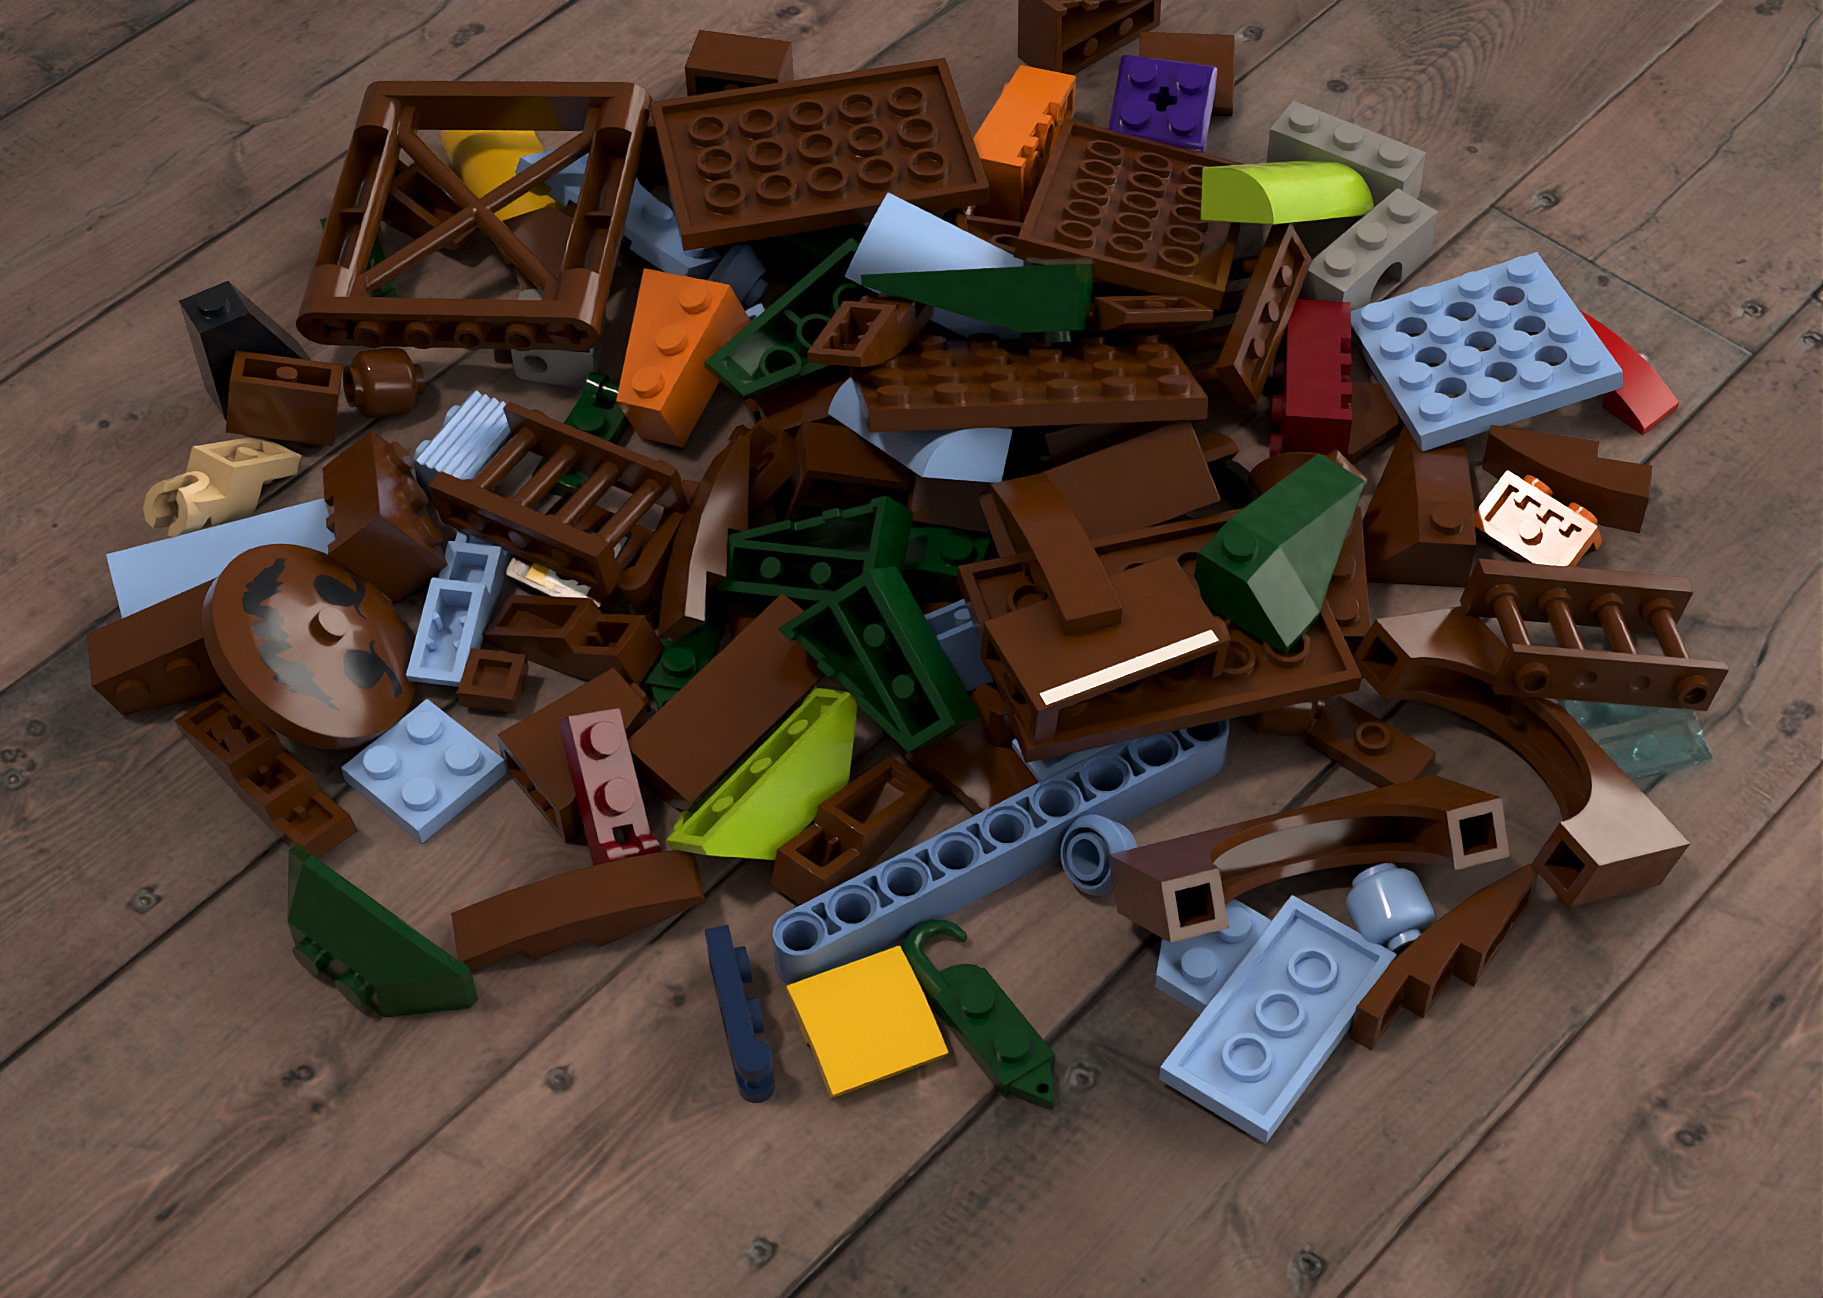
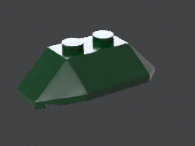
[287,843,478,1017]

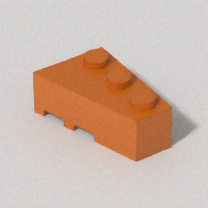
[616,268,751,448]

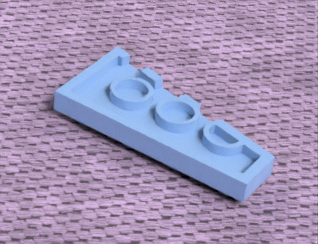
[515,148,722,279]

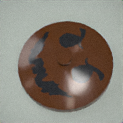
[202,544,417,750]

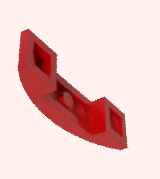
[1507,302,1679,436]

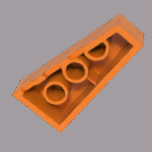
[973,65,1076,223]

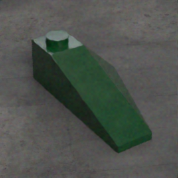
[861,264,1093,343]

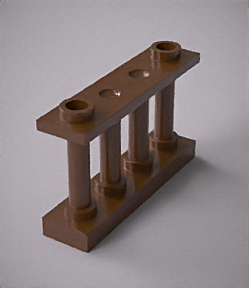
[1158,223,1312,406]
[428,401,688,595]
[1459,558,1729,711]

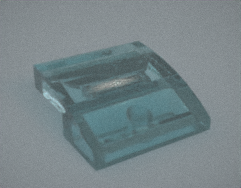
[1556,699,1713,781]

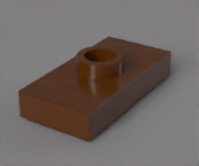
[1306,695,1436,788]

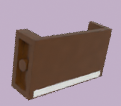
[980,554,1230,746]

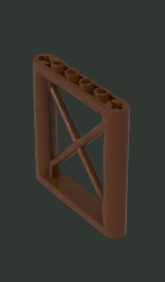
[296,81,653,351]

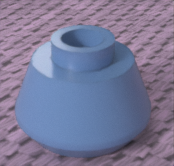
[708,244,769,308]
[1061,814,1137,896]

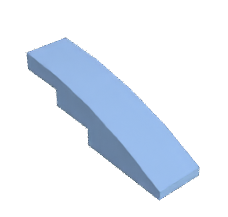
[406,530,512,687]

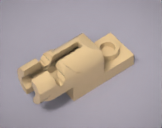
[143,436,302,537]

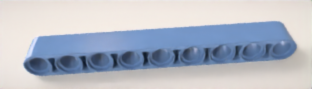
[772,719,1229,985]

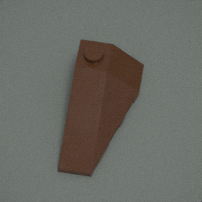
[1362,424,1476,587]

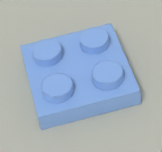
[341,699,507,844]

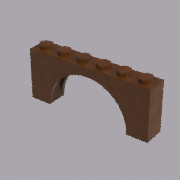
[1353,606,1691,908]
[1108,775,1510,943]

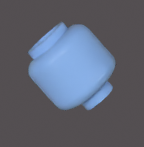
[1345,863,1436,958]

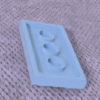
[1159,895,1397,1144]

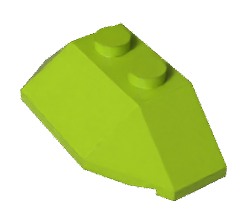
[666,688,858,860]

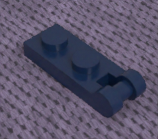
[705,925,775,1103]

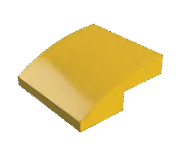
[785,945,948,1099]

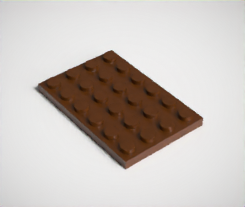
[650,58,990,251]
[1013,118,1244,310]
[848,330,1208,432]
[957,508,1362,763]

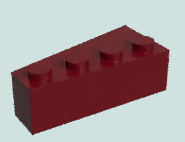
[1268,299,1352,459]

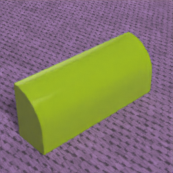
[1201,160,1374,224]

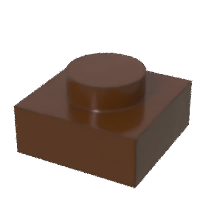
[457,648,529,713]

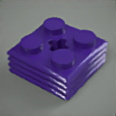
[1108,55,1217,153]

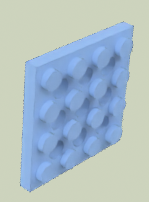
[1351,252,1623,452]

